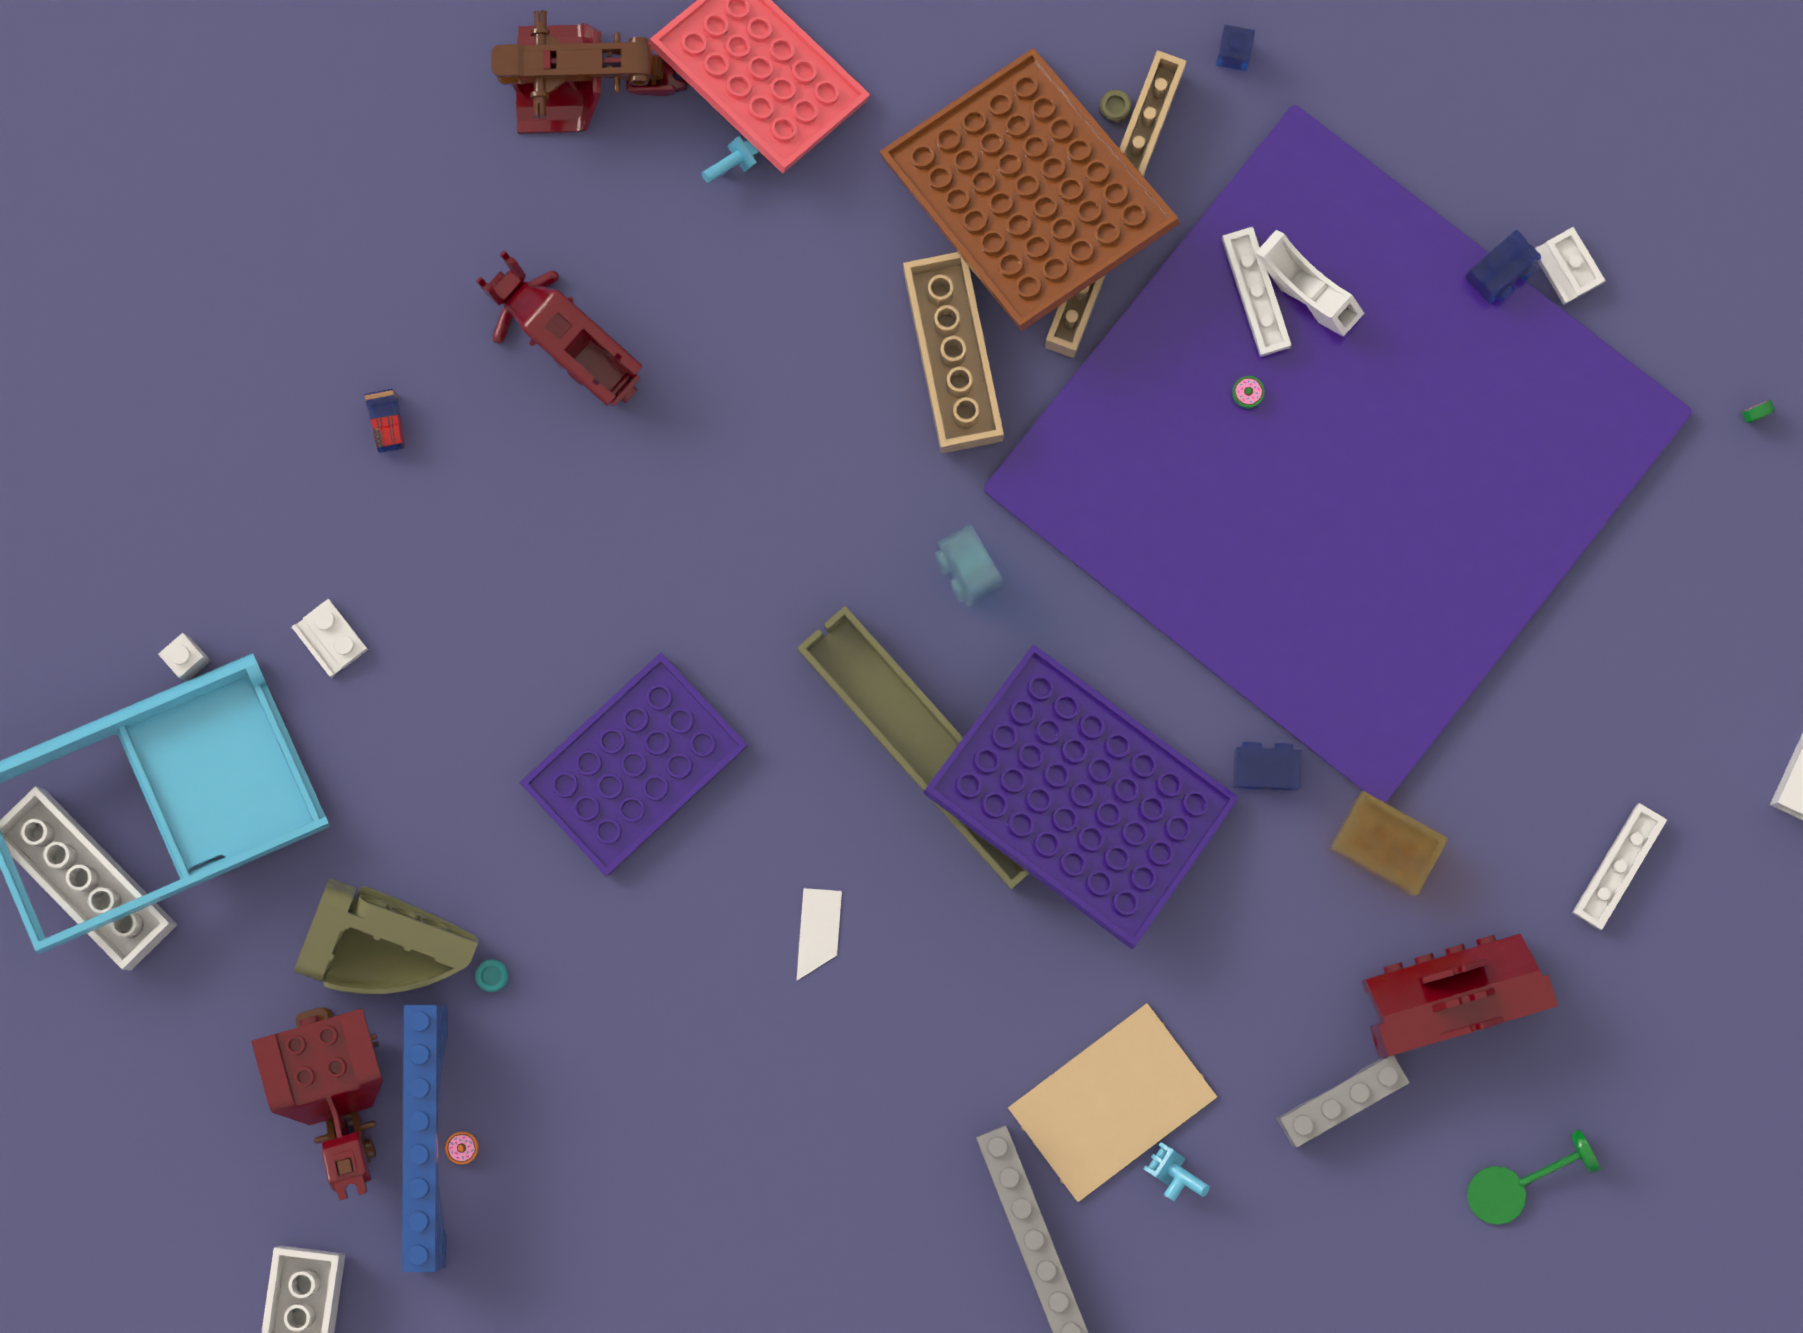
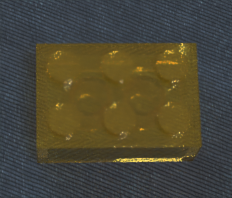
[1327,791,1449,897]

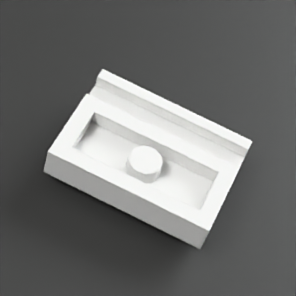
[1532,227,1606,305]
[292,599,368,678]

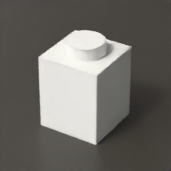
[158,633,211,681]

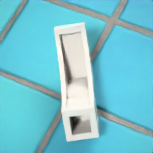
[1256,230,1364,337]

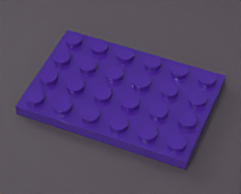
[519,652,748,877]

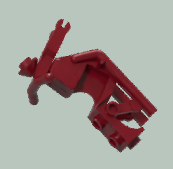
[476,250,643,407]

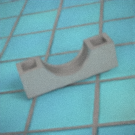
[1276,1055,1410,1148]

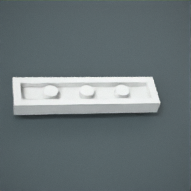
[1222,227,1292,357]
[1572,803,1667,930]

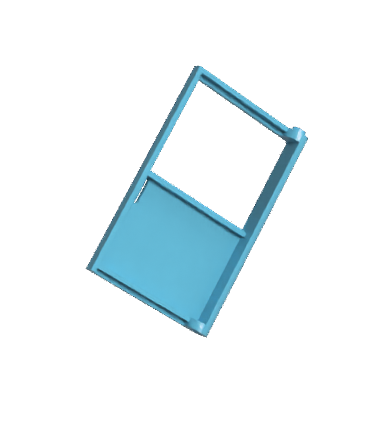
[0,653,330,955]

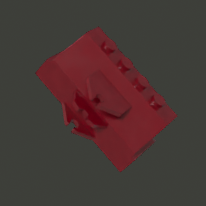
[1361,934,1558,1057]

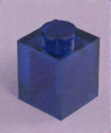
[1216,24,1255,71]

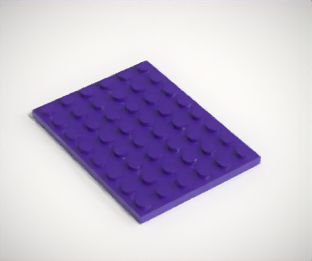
[923,644,1239,949]

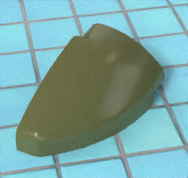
[293,878,479,994]

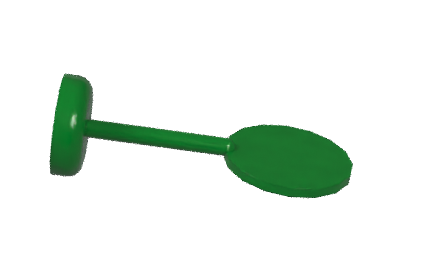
[1467,1129,1601,1225]

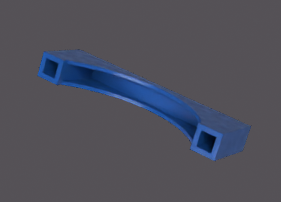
[402,1005,448,1272]

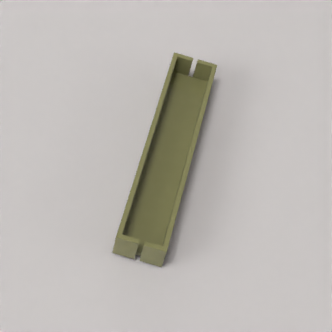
[797,606,1030,891]

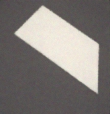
[796,888,842,981]

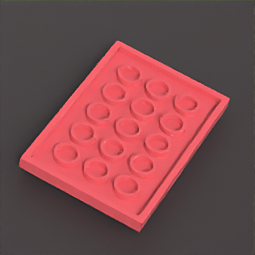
[649,0,870,174]

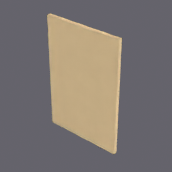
[1008,1003,1217,1202]

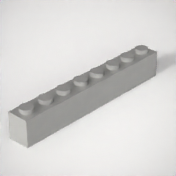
[976,1125,1088,1333]

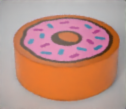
[445,1131,479,1164]

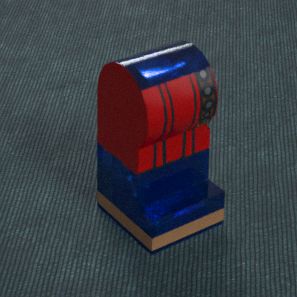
[364,389,405,453]

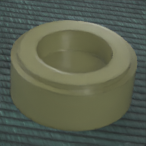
[1099,90,1131,123]

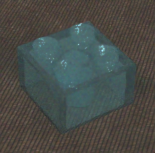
[935,524,1003,607]

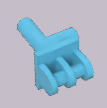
[701,136,759,183]
[1143,1142,1210,1202]

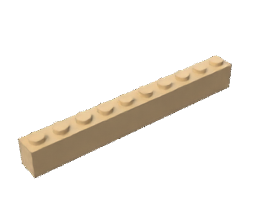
[1045,50,1187,359]

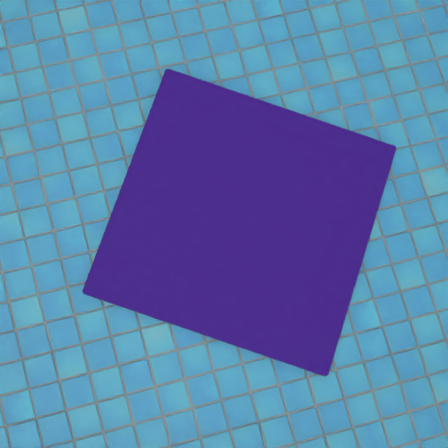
[984,105,1692,804]

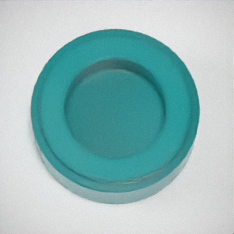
[475,960,509,992]

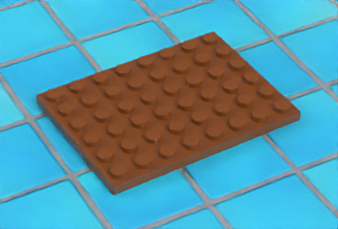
[879,48,1179,331]

